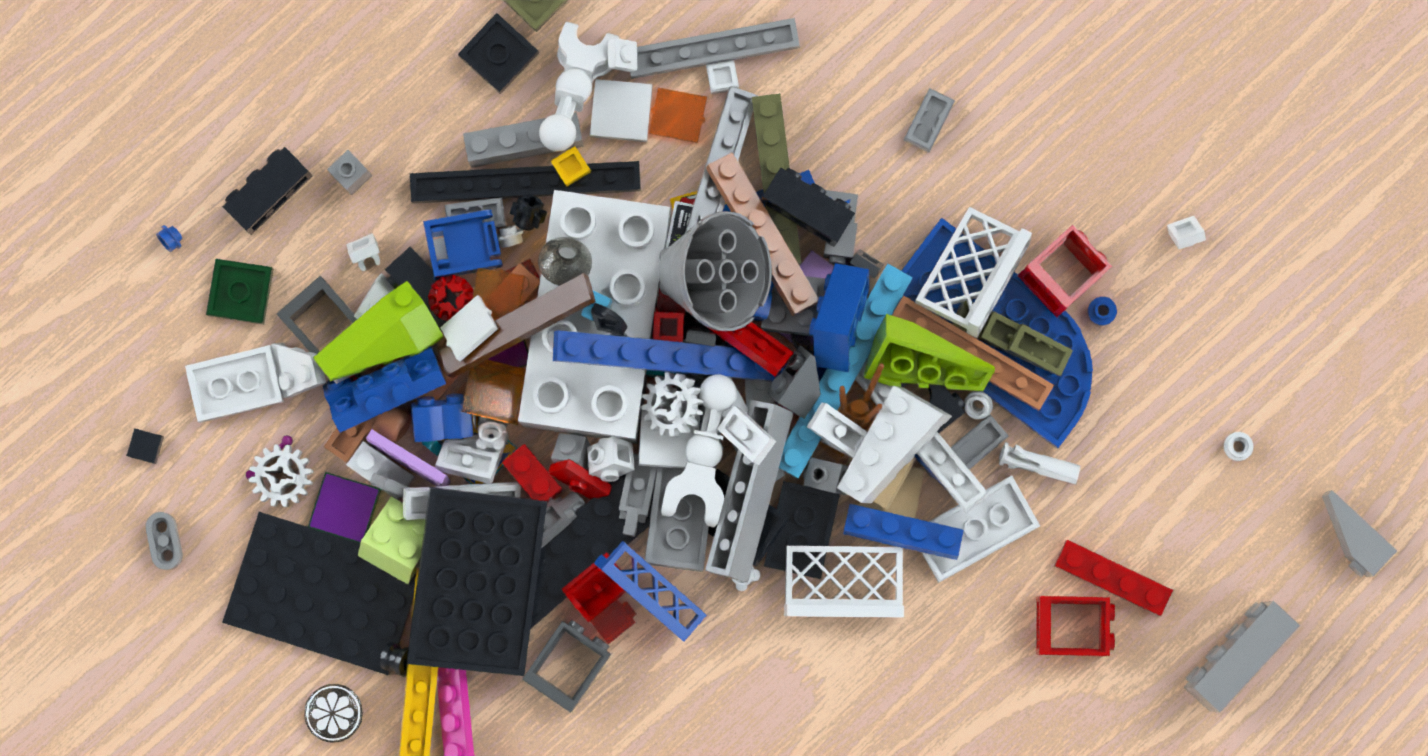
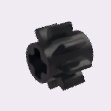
[509,195,547,231]

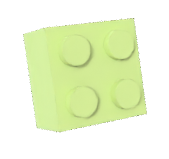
[358,497,425,584]

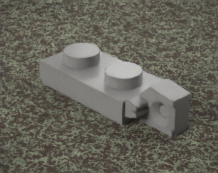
[619,454,657,537]
[541,491,586,548]

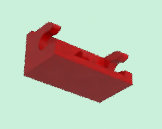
[562,553,626,623]

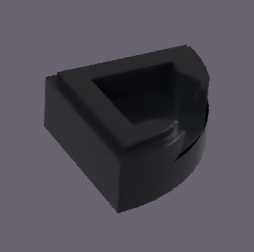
[591,303,628,335]

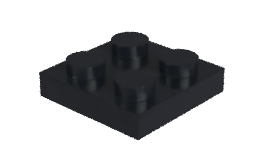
[458,13,539,94]

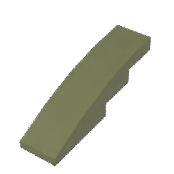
[951,301,1073,376]

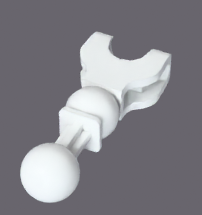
[539,22,619,151]
[661,374,737,527]

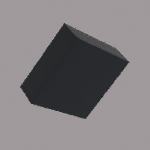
[126,428,164,464]

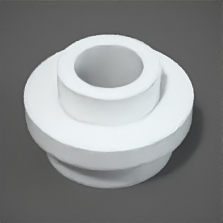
[964,391,993,420]
[1224,432,1253,461]

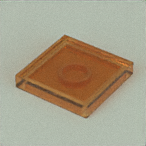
[461,360,526,425]

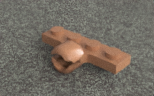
[324,358,412,463]

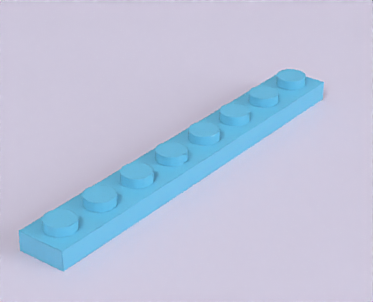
[779,263,913,479]

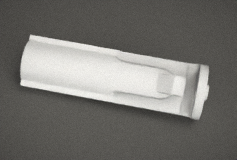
[999,442,1080,485]

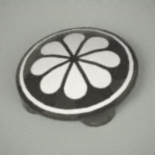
[304,684,363,743]

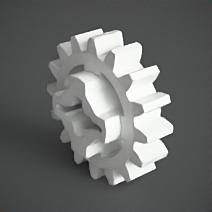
[641,372,704,437]
[249,444,313,507]

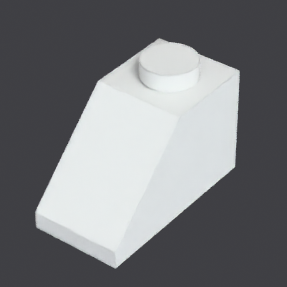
[346,441,414,500]

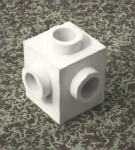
[587,436,635,482]

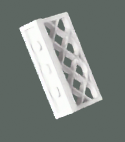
[915,207,1032,338]
[784,546,904,617]

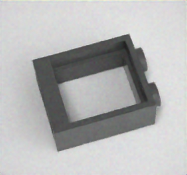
[277,276,357,354]
[523,619,612,713]

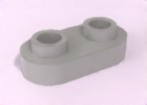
[146,512,183,570]

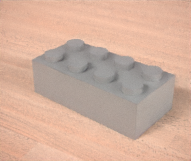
[1184,601,1300,713]

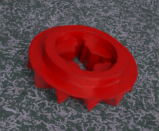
[428,275,475,321]

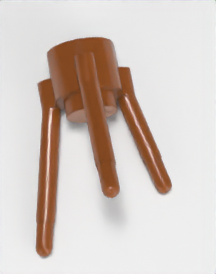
[839,363,884,430]

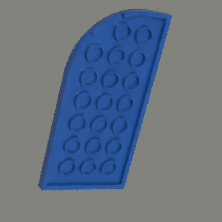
[894,218,1093,449]

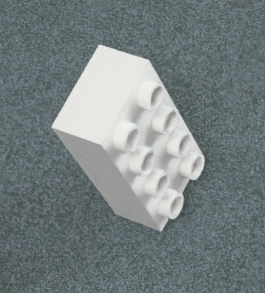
[518,190,672,444]

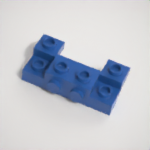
[323,346,446,433]

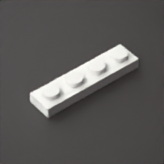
[403,482,521,520]

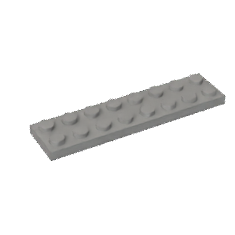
[645,339,725,572]

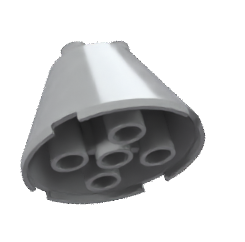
[659,211,772,331]

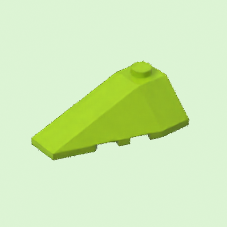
[313,281,443,381]
[864,314,995,391]

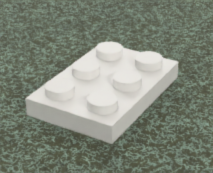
[185,345,284,423]

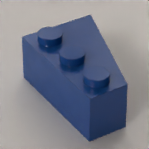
[809,263,869,373]

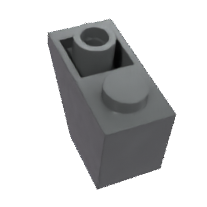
[768,345,821,419]

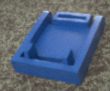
[423,210,503,280]

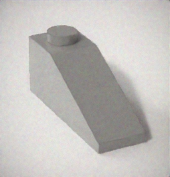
[1322,490,1397,577]

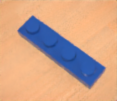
[843,504,964,560]

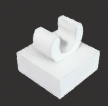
[346,233,380,271]

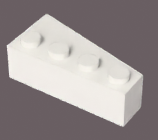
[837,386,952,503]

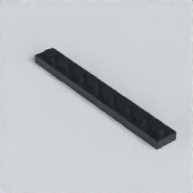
[410,161,641,204]

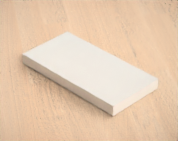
[921,475,1040,583]

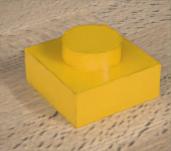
[551,146,591,187]

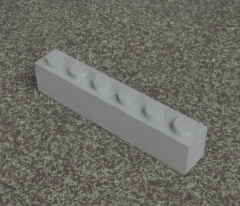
[705,400,793,582]

